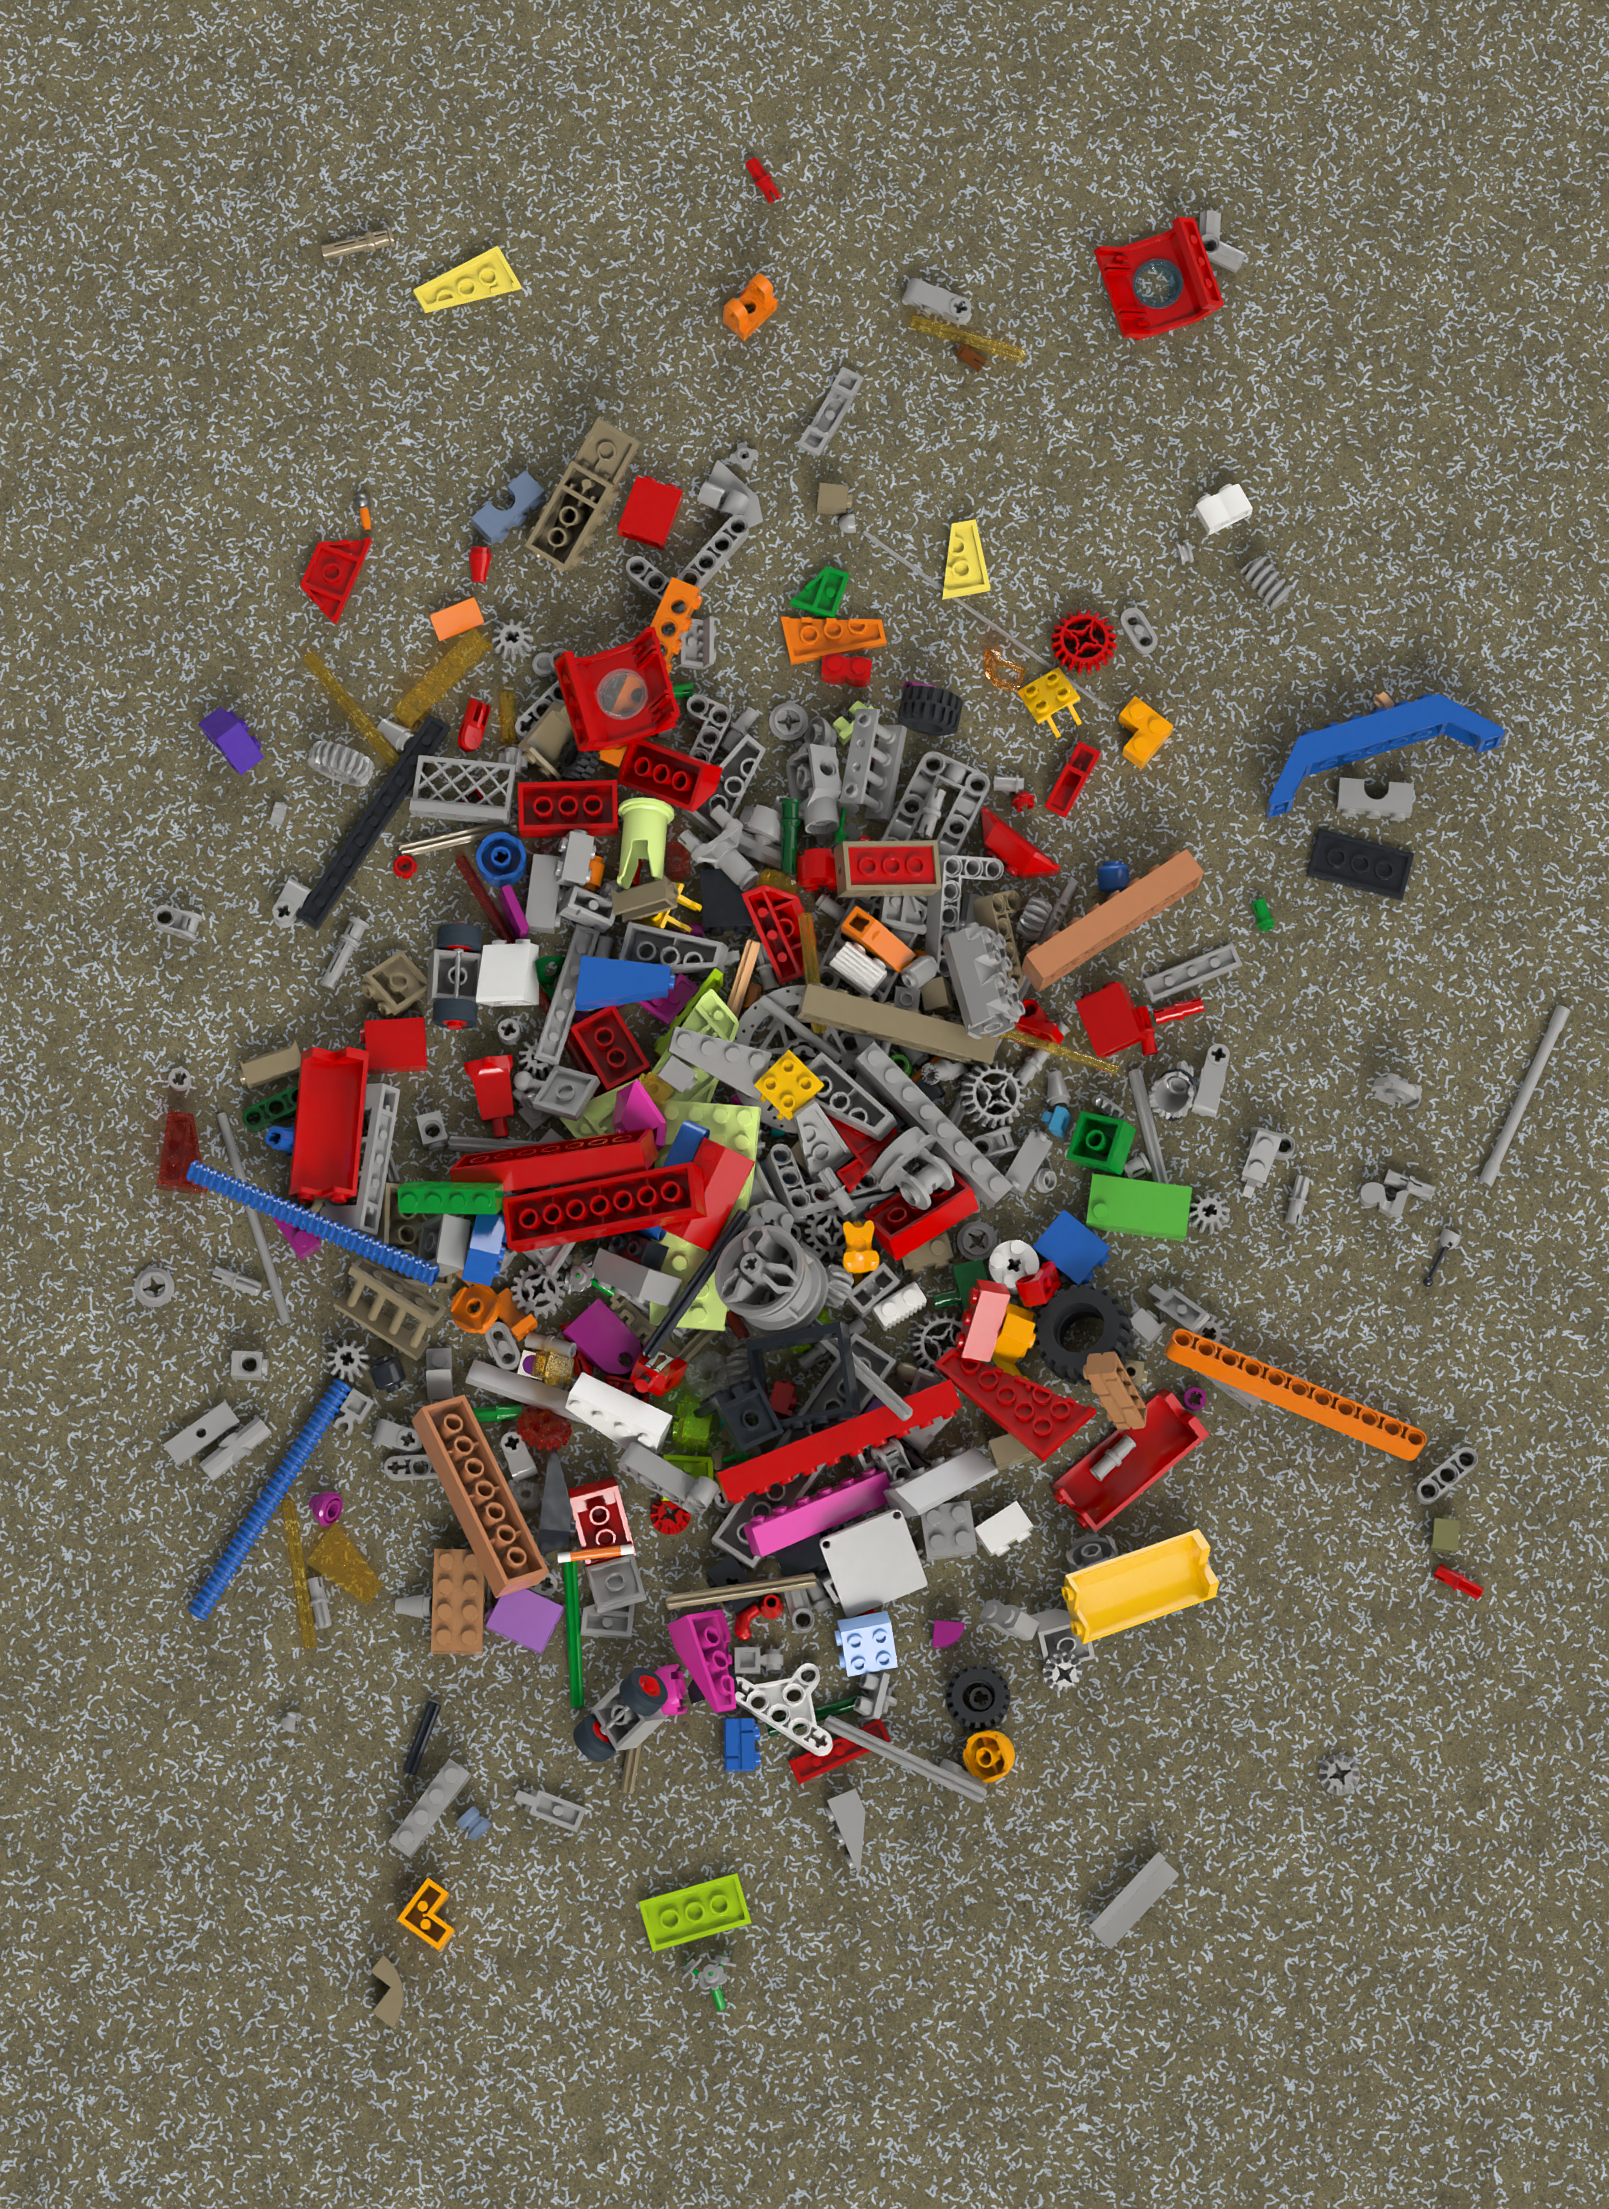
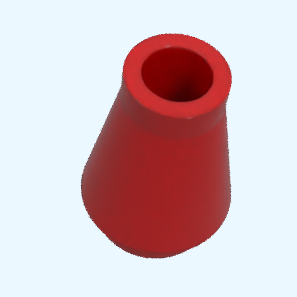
[468,547,492,583]
[759,1594,784,1619]

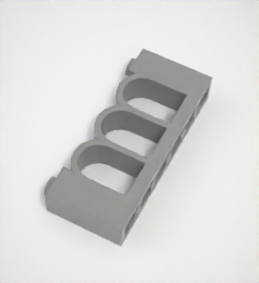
[320,1083,400,1236]

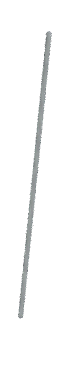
[862,531,1110,711]

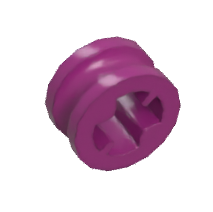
[1183,1387,1206,1411]

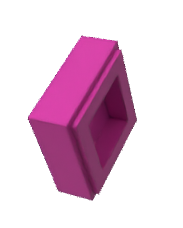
[653,1123,667,1152]

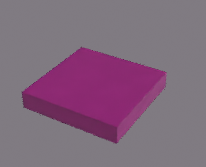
[498,885,530,940]

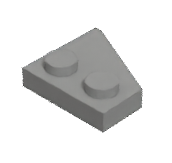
[879,896,927,935]
[581,1604,635,1640]

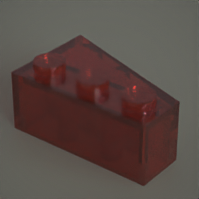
[156,1110,208,1196]

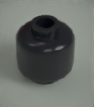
[369,1354,406,1393]

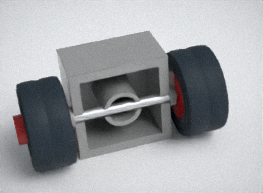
[426,923,482,1030]
[573,1667,668,1762]

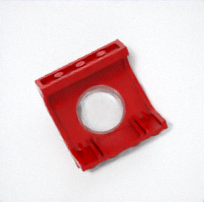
[553,627,680,751]

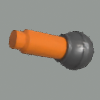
[354,493,371,531]

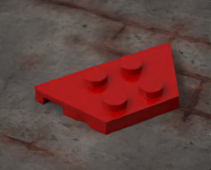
[300,538,373,625]

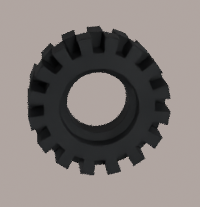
[558,738,601,781]

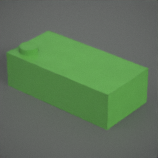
[1085,1174,1192,1241]

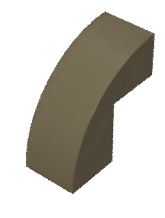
[370,1955,404,2029]

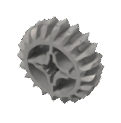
[308,741,374,787]
[959,1061,1026,1129]
[911,1311,963,1380]

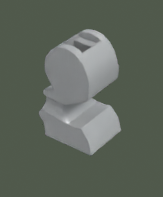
[1359,1182,1409,1218]

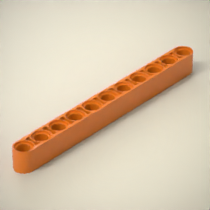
[1165,1329,1427,1461]

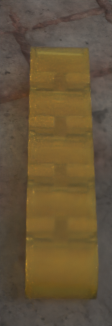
[392,628,493,730]

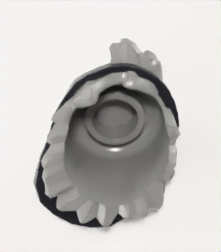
[1148,1060,1197,1122]

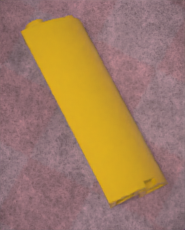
[1061,1529,1219,1644]

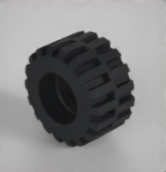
[897,686,963,736]
[946,1664,1011,1732]

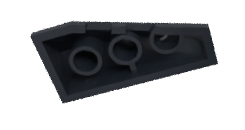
[538,1443,576,1555]

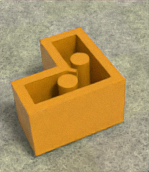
[1118,696,1173,770]
[992,1302,1036,1365]
[397,1878,455,1952]

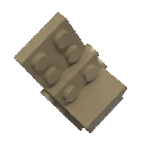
[525,418,641,572]

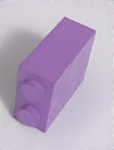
[484,1589,564,1655]

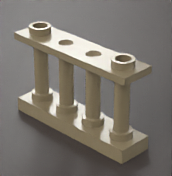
[333,1254,447,1361]

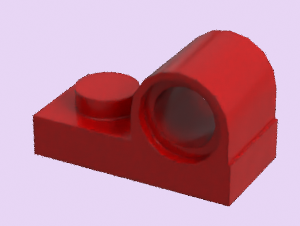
[1014,999,1064,1045]
[1015,1261,1062,1307]

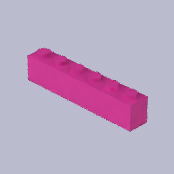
[743,1467,891,1557]

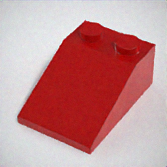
[567,1476,636,1567]

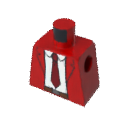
[630,1342,688,1396]

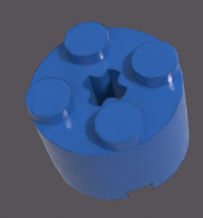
[476,832,527,887]

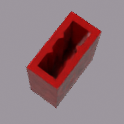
[617,476,683,550]
[1075,980,1148,1059]
[360,1017,428,1074]

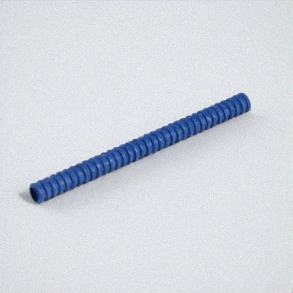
[186,1160,440,1286]
[187,1378,352,1620]

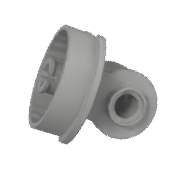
[871,1127,954,1210]

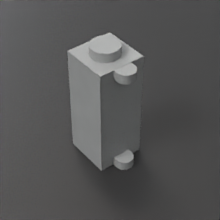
[1005,1130,1053,1198]

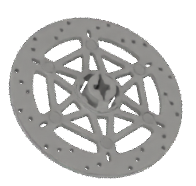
[733,985,876,1134]

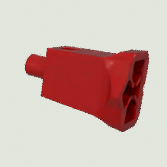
[463,1055,515,1139]

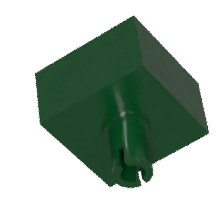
[932,1259,988,1315]

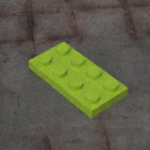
[638,1873,752,1952]

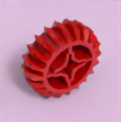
[1051,609,1117,675]

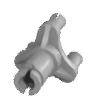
[677,805,761,892]

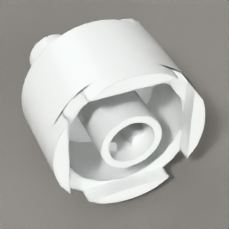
[988,1240,1039,1295]

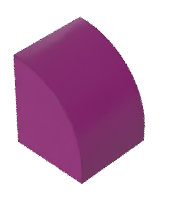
[932,1620,965,1649]

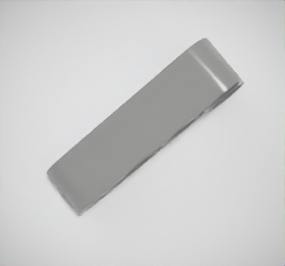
[515,648,567,741]
[686,695,731,763]
[617,1442,719,1517]

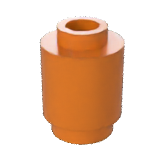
[581,855,605,893]

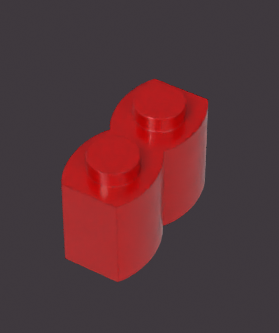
[821,654,872,688]

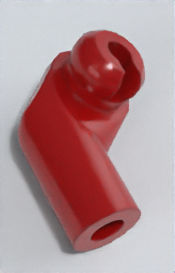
[734,1603,761,1641]

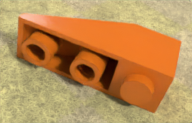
[841,906,916,975]

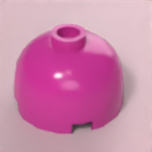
[654,1664,688,1715]

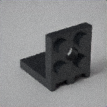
[693,1377,784,1454]

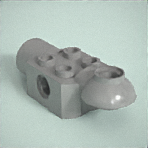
[786,716,842,835]

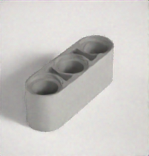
[1415,1447,1478,1505]

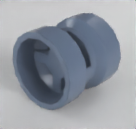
[456,1806,492,1842]

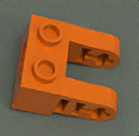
[723,273,778,341]

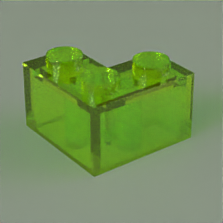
[672,1395,713,1453]

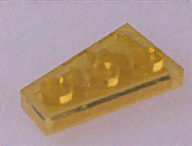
[306,1522,383,1607]

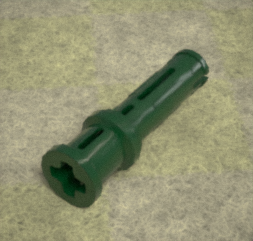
[779,798,802,873]

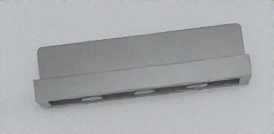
[1088,1851,1179,1949]

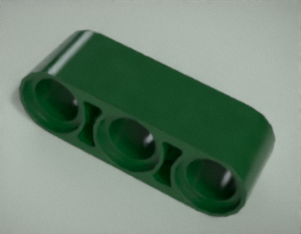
[242,1085,298,1133]

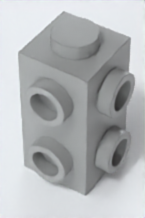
[554,829,596,887]

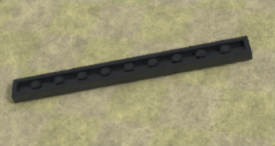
[296,714,451,931]

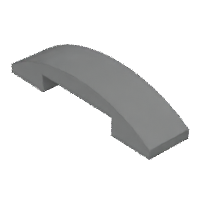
[797,367,864,457]

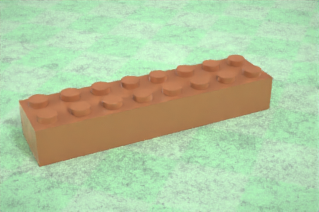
[1021,849,1204,993]
[411,1394,549,1598]

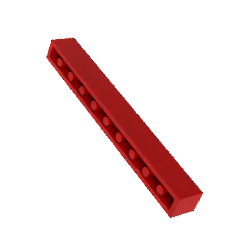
[714,1379,962,1505]

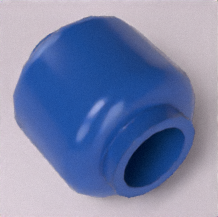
[1097,860,1130,896]

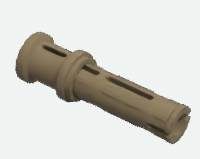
[321,226,396,261]

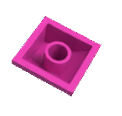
[612,1080,666,1133]

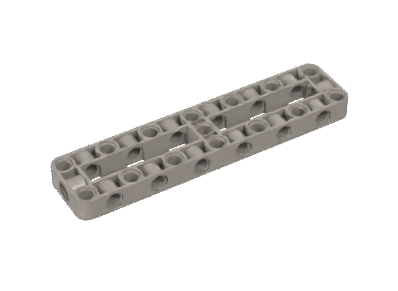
[794,751,990,1055]

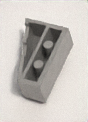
[592,1248,682,1308]

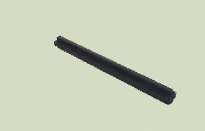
[641,1209,751,1359]

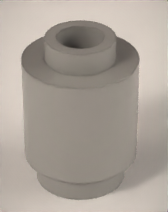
[902,955,939,990]

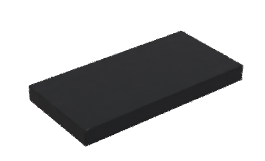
[1306,829,1415,901]

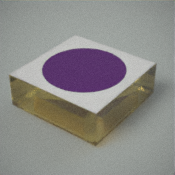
[517,1350,548,1381]

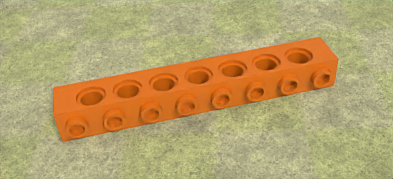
[597,577,703,770]

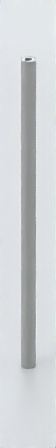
[216,1112,292,1326]

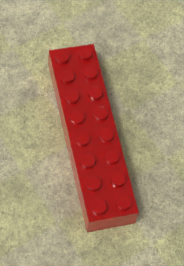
[449,1128,658,1194]
[502,1162,707,1253]

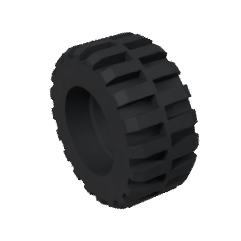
[1034,1284,1134,1385]

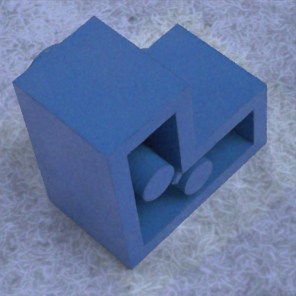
[461,1214,507,1286]

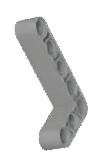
[626,515,749,613]
[925,855,1004,977]
[765,1144,892,1219]

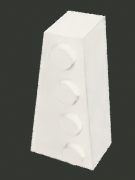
[565,1372,673,1456]

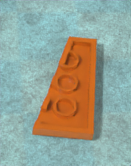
[781,617,887,665]

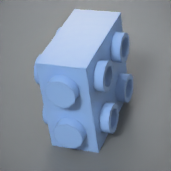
[834,1611,898,1677]

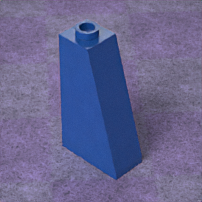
[575,956,675,1011]

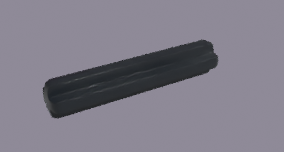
[403,1701,441,1775]

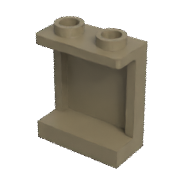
[518,701,575,781]

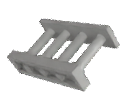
[839,709,907,822]

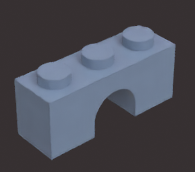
[471,471,546,545]

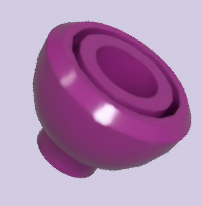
[309,1492,343,1527]

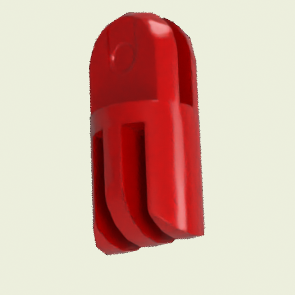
[457,697,492,752]

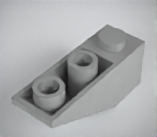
[824,1788,866,1873]

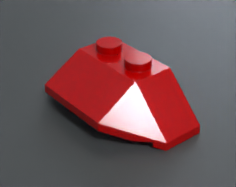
[980,806,1061,879]
[741,884,818,984]

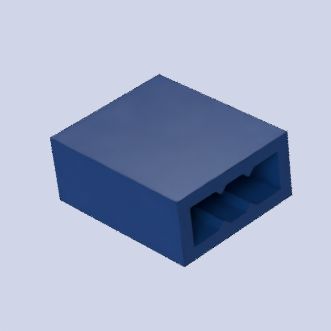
[1032,1210,1111,1287]

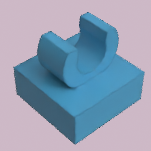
[1041,1106,1072,1139]

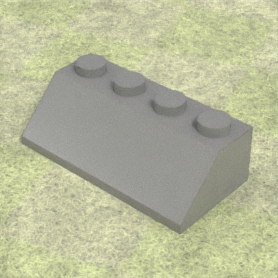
[883,1446,999,1518]

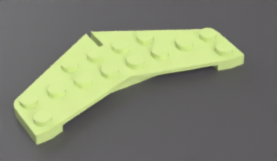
[559,988,739,1139]

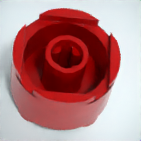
[796,848,837,892]

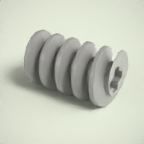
[1240,556,1292,610]

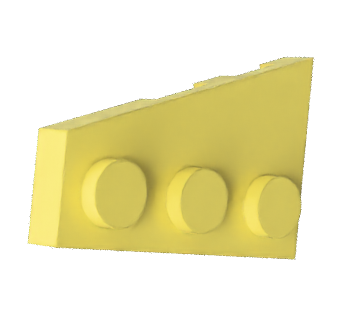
[942,519,990,600]

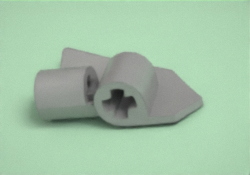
[697,460,763,528]

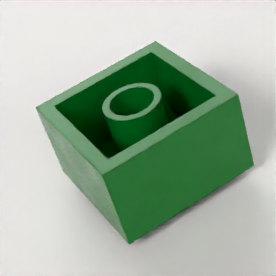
[1066,1111,1136,1176]

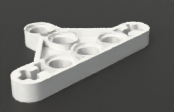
[735,1663,833,1756]

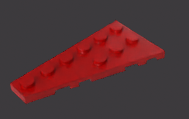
[934,1348,1096,1462]

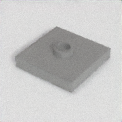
[585,1554,647,1614]

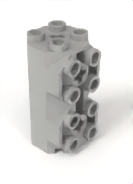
[943,922,1025,1039]

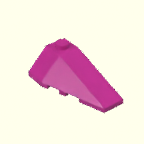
[667,1609,736,1713]

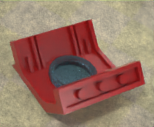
[1093,217,1224,341]

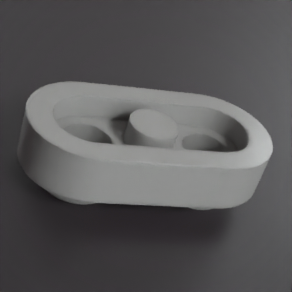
[1120,608,1158,654]
[485,1322,521,1371]

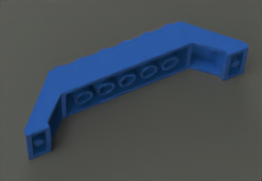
[1265,693,1505,818]

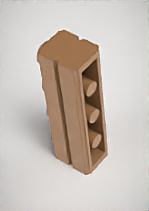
[1083,1351,1147,1431]

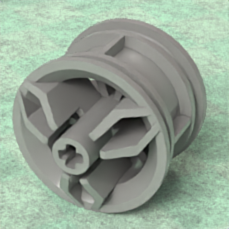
[715,1225,828,1336]

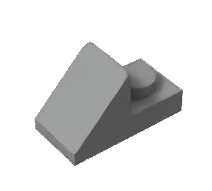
[426,1348,453,1400]

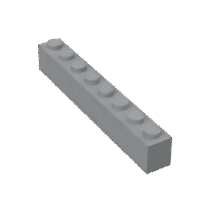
[851,1042,1013,1209]

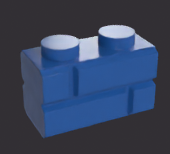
[724,1718,761,1773]

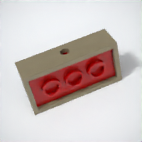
[834,840,942,897]

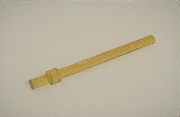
[998,1030,1119,1075]

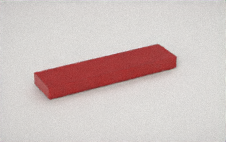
[788,1718,891,1785]

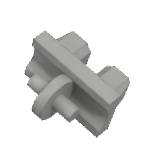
[853,1673,897,1721]

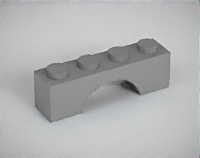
[389,1758,471,1859]

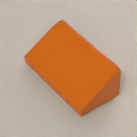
[429,597,485,642]

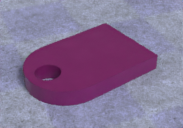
[563,1298,641,1377]

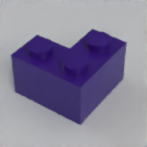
[198,706,264,775]

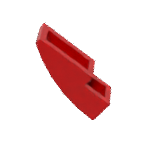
[1044,741,1103,818]

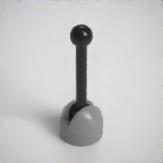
[1423,1229,1462,1287]

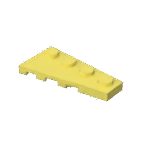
[413,246,521,313]

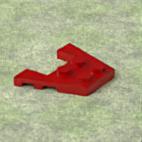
[824,1113,898,1193]

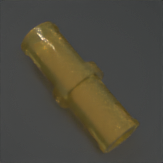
[498,692,517,743]

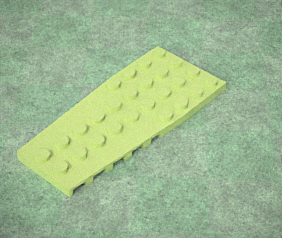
[649,1100,761,1331]

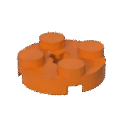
[451,1283,502,1334]

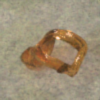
[983,646,1027,691]

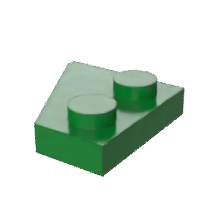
[790,566,850,618]

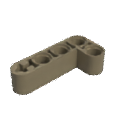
[973,890,1023,987]

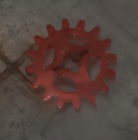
[516,1407,572,1451]

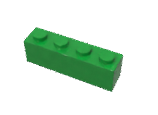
[397,1181,504,1214]

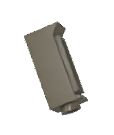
[612,876,679,923]
[237,1040,301,1089]

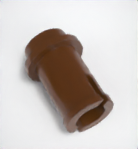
[955,343,987,372]

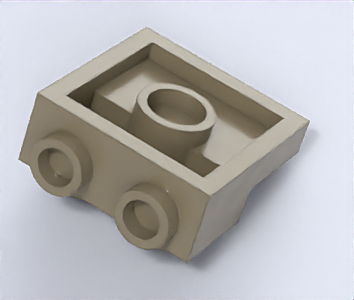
[360,950,428,1019]
[901,1231,954,1275]

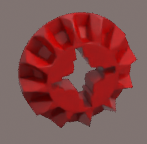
[650,1497,691,1535]

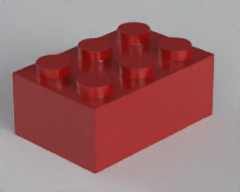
[570,1006,651,1093]

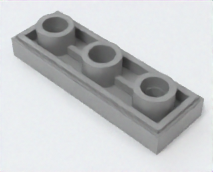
[163,1401,240,1466]

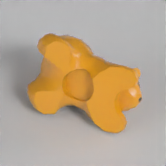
[842,1220,879,1287]

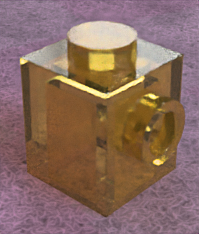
[637,1071,675,1109]
[531,1351,575,1387]

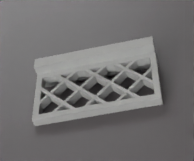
[409,755,516,826]

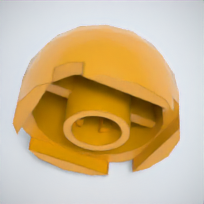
[963,1730,1015,1783]

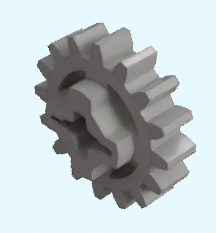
[805,1208,849,1260]
[510,1264,565,1320]

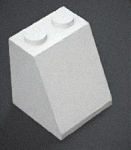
[476,939,539,1007]

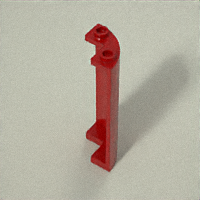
[288,1047,369,1203]
[1050,1388,1209,1533]

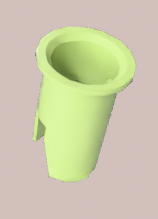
[617,797,674,889]

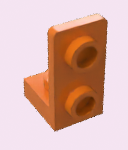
[497,1288,538,1342]

